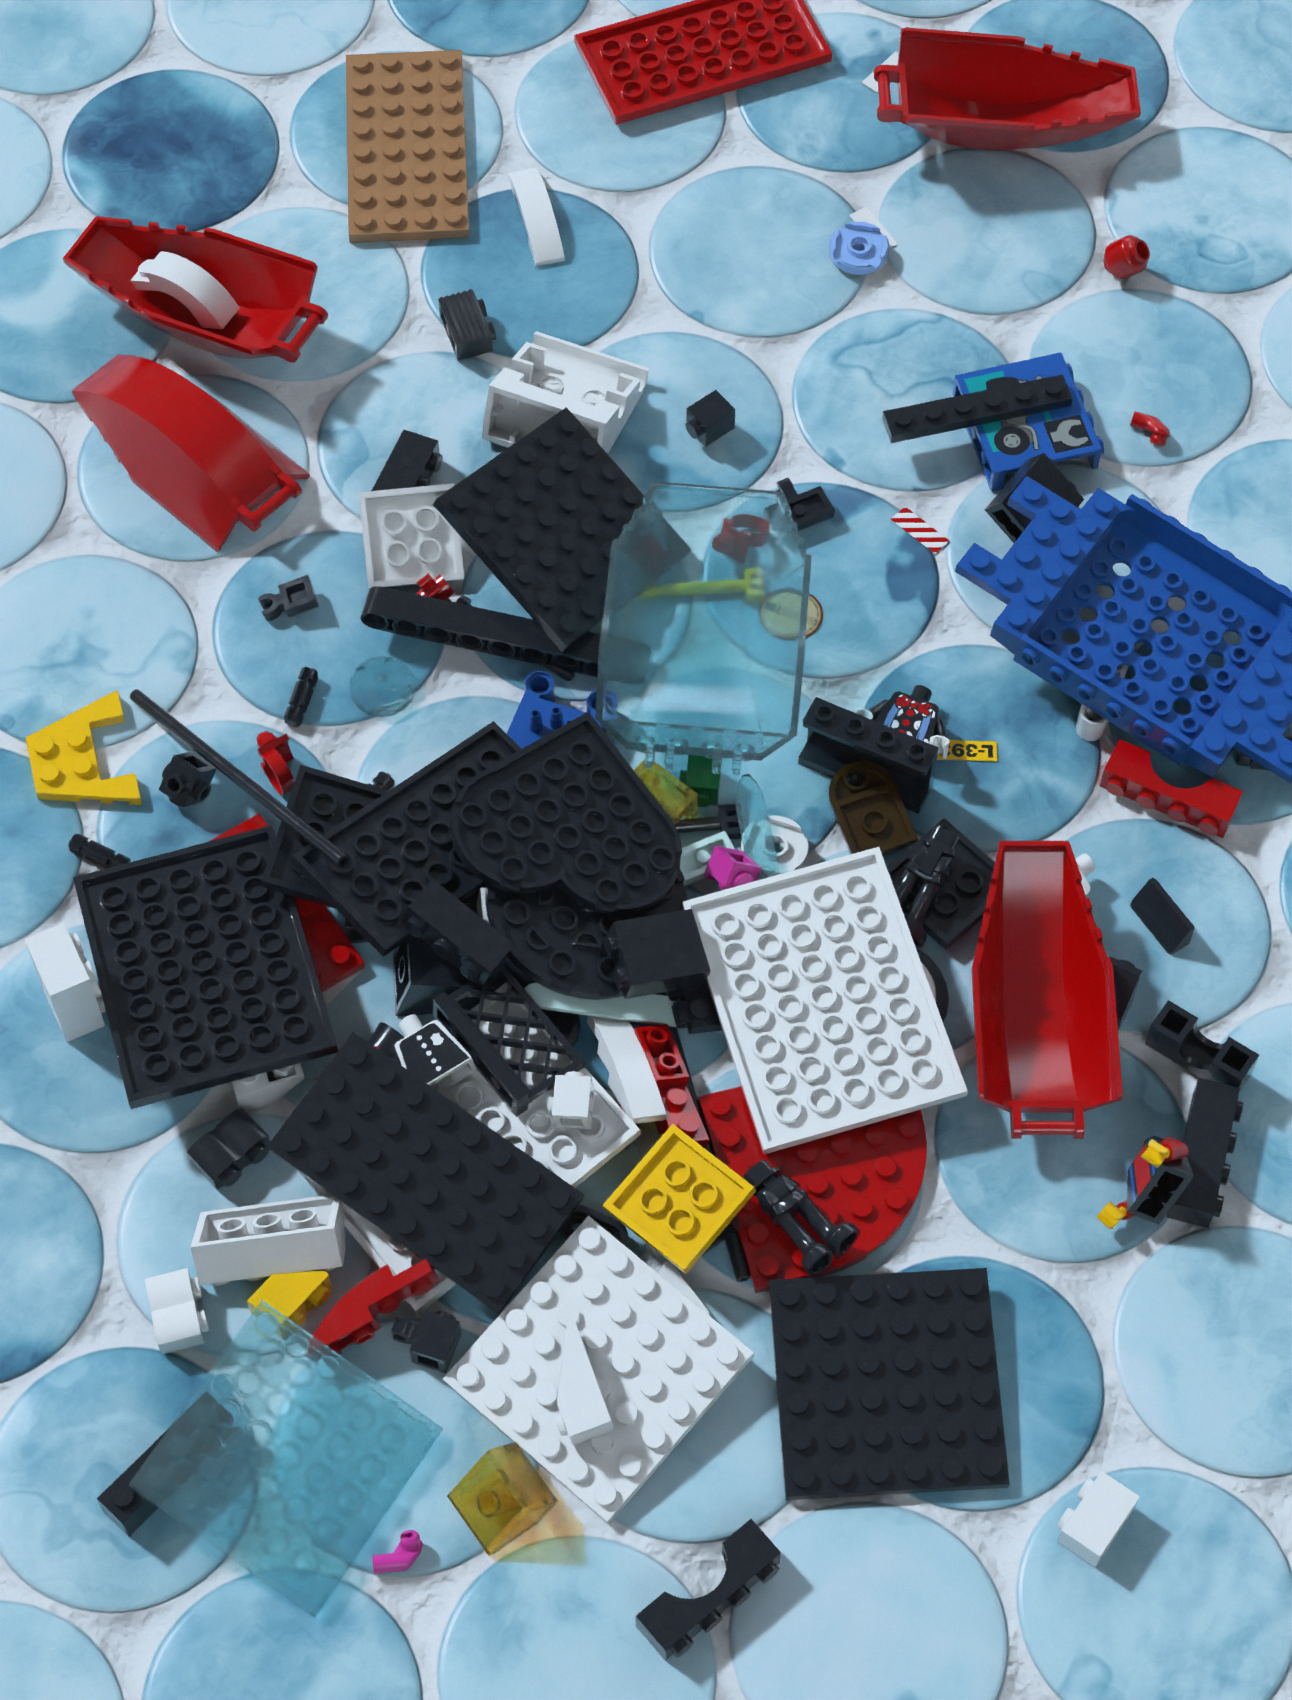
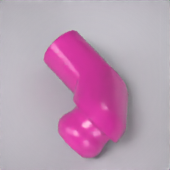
[372,1530,423,1574]

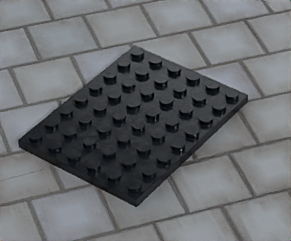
[73,825,338,1109]

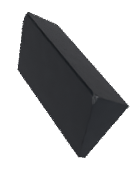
[1130,877,1195,954]

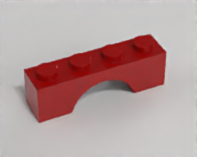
[1100,739,1243,838]

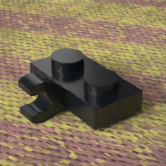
[763,478,835,539]

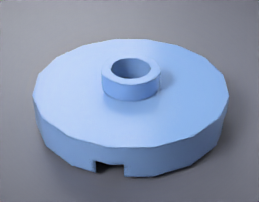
[829,222,889,275]

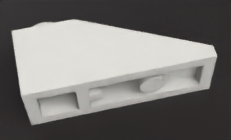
[554,1318,615,1445]

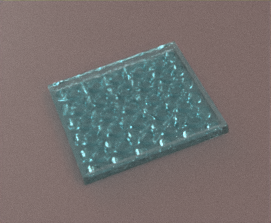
[128,1300,444,1618]

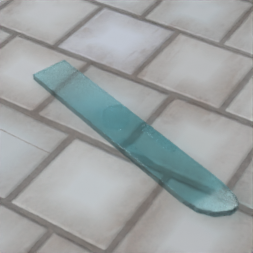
[735,774,780,881]

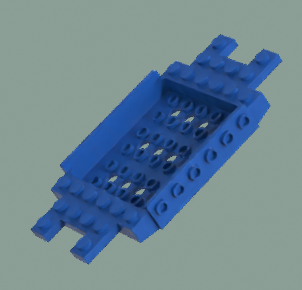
[955,476,1292,784]

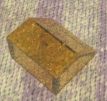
[447,1442,558,1556]

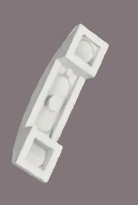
[508,168,565,267]

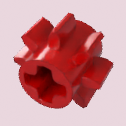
[415,573,455,601]

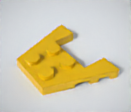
[26,691,142,805]

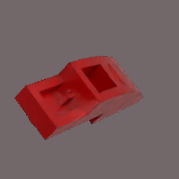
[634,1024,709,1149]
[306,1259,440,1363]

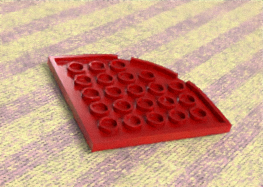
[698,1086,927,1293]

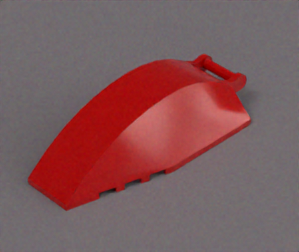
[874,27,1141,150]
[63,216,328,363]
[72,355,310,552]
[971,841,1123,1139]

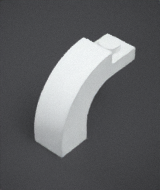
[130,251,240,329]

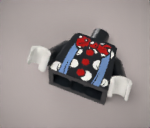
[854,685,950,759]

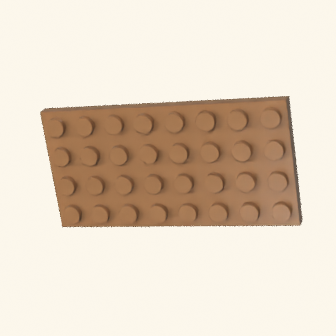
[346,50,469,243]

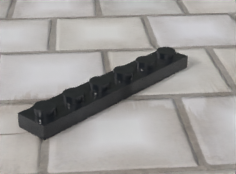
[882,374,1072,443]

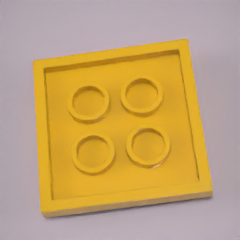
[602,1124,756,1274]

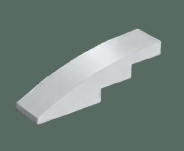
[587,1016,666,1124]

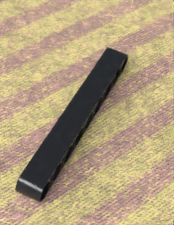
[360,586,650,685]

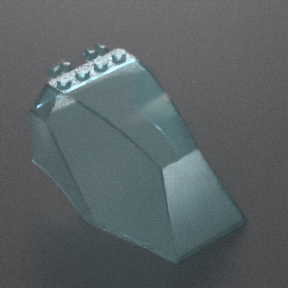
[595,481,811,775]

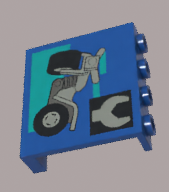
[953,352,1104,492]

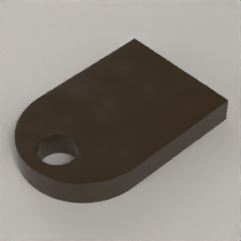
[829,761,918,856]

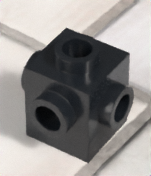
[159,751,217,807]

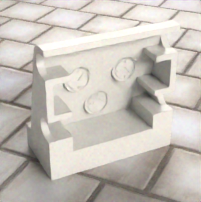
[481,331,650,454]

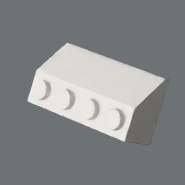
[191,1195,346,1286]

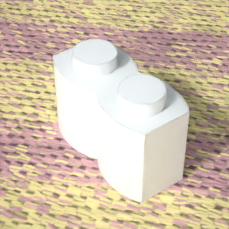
[145,1268,209,1354]

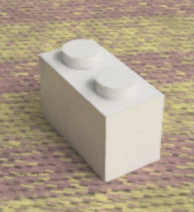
[1057,1471,1140,1567]

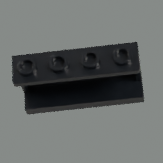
[798,697,939,814]

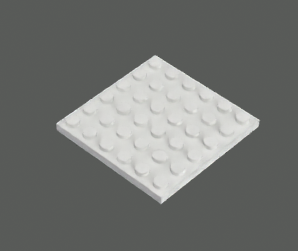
[443,1216,754,1525]

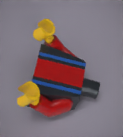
[1096,1136,1193,1229]

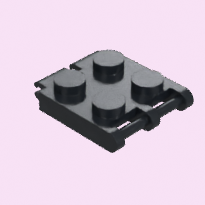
[667,980,723,1034]

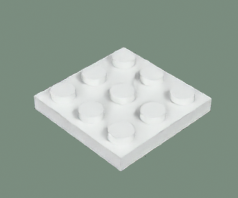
[358,483,465,589]

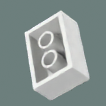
[25,923,106,1042]

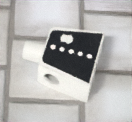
[394,1014,477,1093]

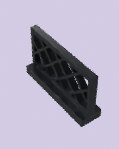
[433,963,585,1117]

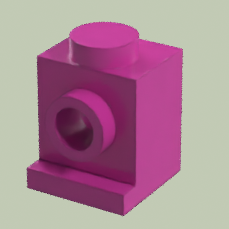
[703,846,762,890]

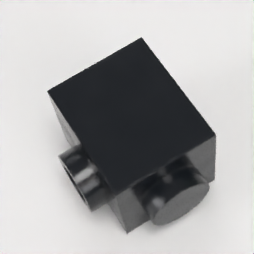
[685,390,735,447]

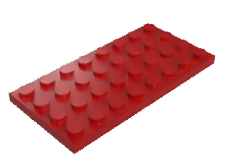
[574,0,832,125]

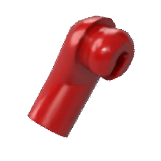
[1130,411,1170,447]

